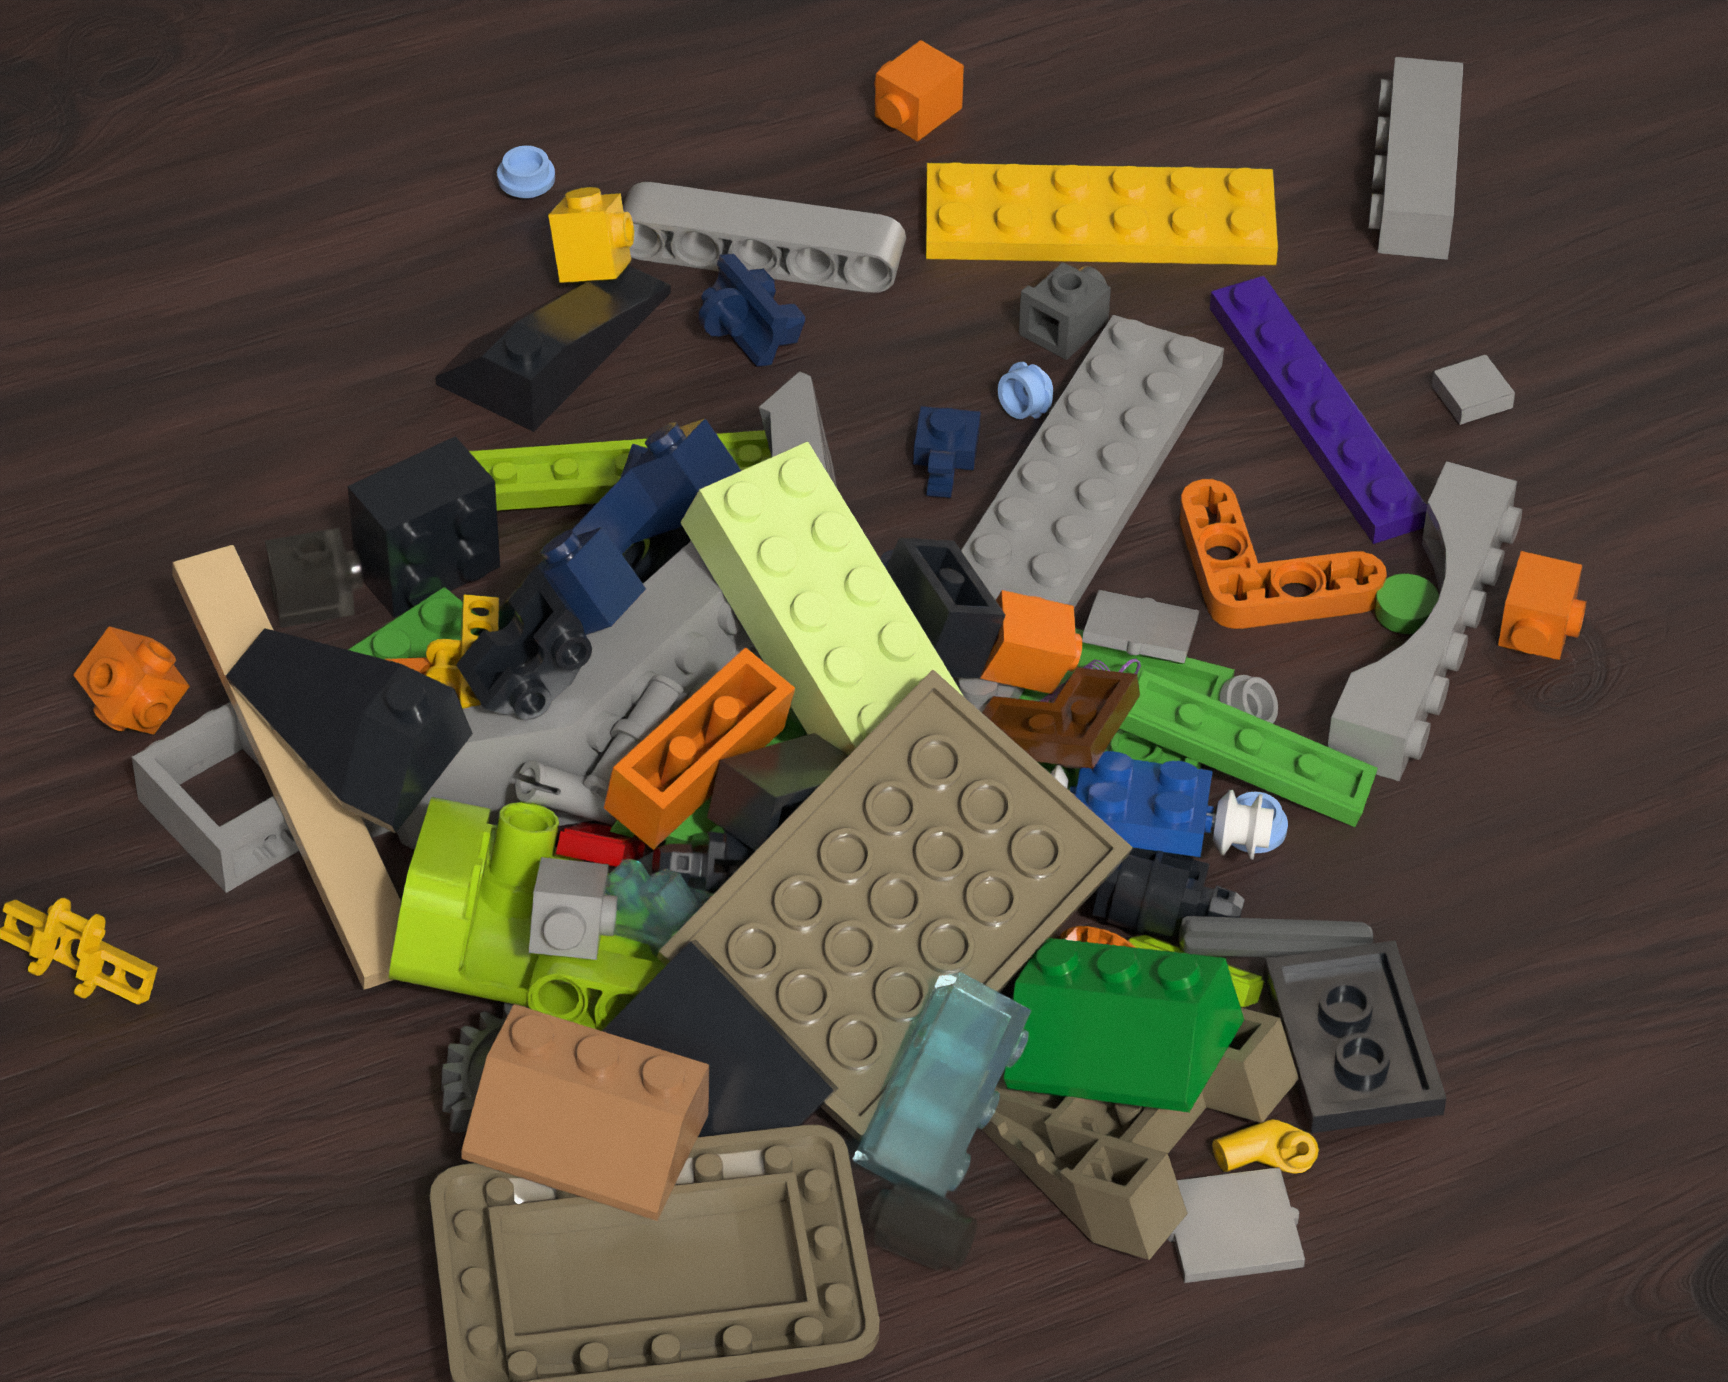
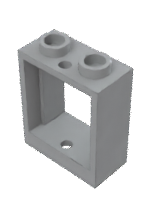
[132,702,299,893]

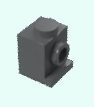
[1019,262,1111,360]

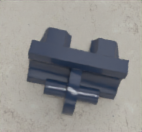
[698,254,805,367]

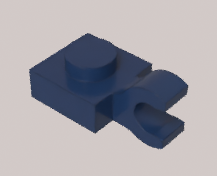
[913,406,981,498]

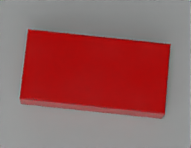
[556,821,645,868]

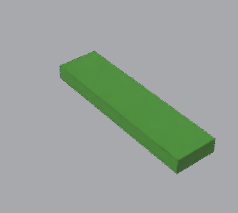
[1120,668,1378,827]

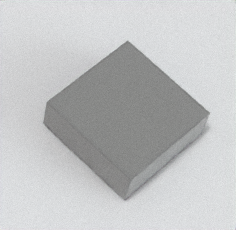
[1431,355,1515,425]

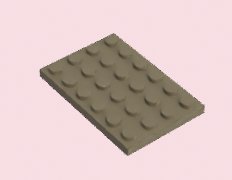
[657,669,1133,1142]

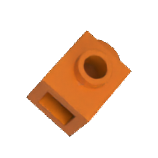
[874,40,964,142]
[1498,551,1587,660]
[980,590,1082,694]

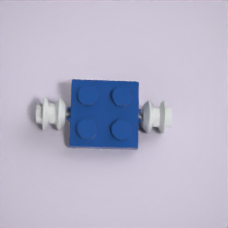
[1051,751,1274,859]

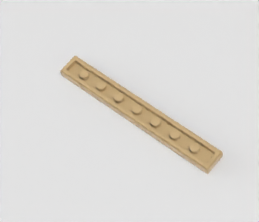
[172,545,401,990]

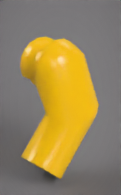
[1212,1119,1319,1174]

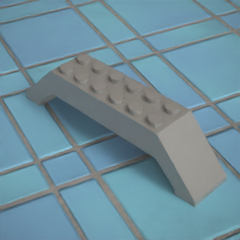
[397,371,837,849]

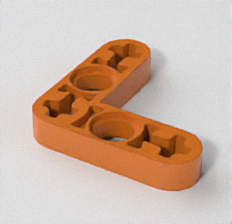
[1180,479,1387,629]

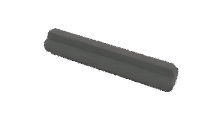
[1179,916,1373,958]

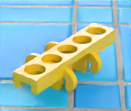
[425,594,499,709]
[0,898,158,1005]

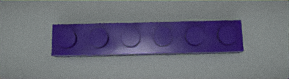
[1210,276,1427,544]

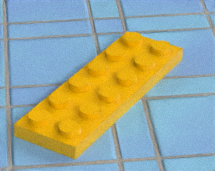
[926,163,1278,265]

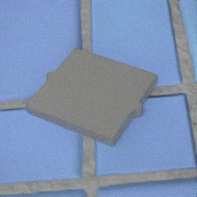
[1082,590,1199,663]
[1167,1167,1305,1283]

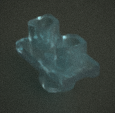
[606,859,714,961]

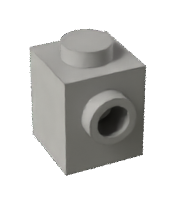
[529,857,618,960]

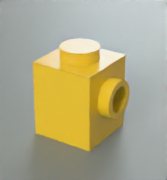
[548,187,634,283]

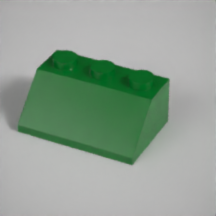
[1004,938,1245,1113]

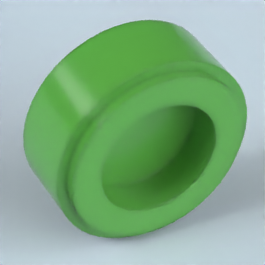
[1375,574,1439,634]

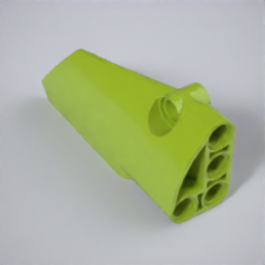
[389,797,693,1031]

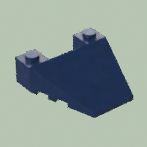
[478,418,742,636]

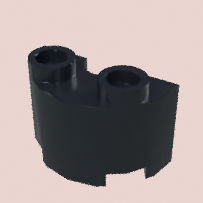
[456,566,592,720]

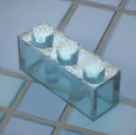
[852,972,1032,1198]

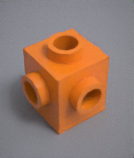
[73,626,190,735]

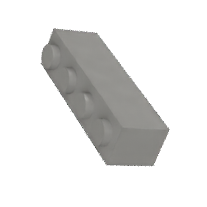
[1369,57,1463,260]

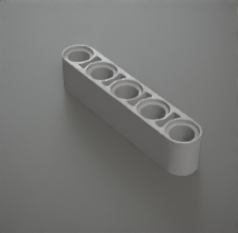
[623,182,906,293]

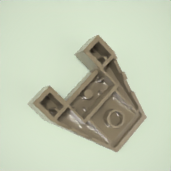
[948,1008,1299,1260]

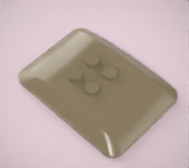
[430,1125,880,1382]

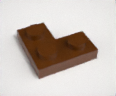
[982,667,1140,769]

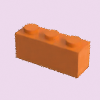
[604,647,795,850]

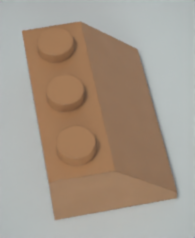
[461,1004,709,1221]

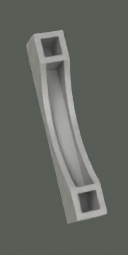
[1328,461,1522,781]

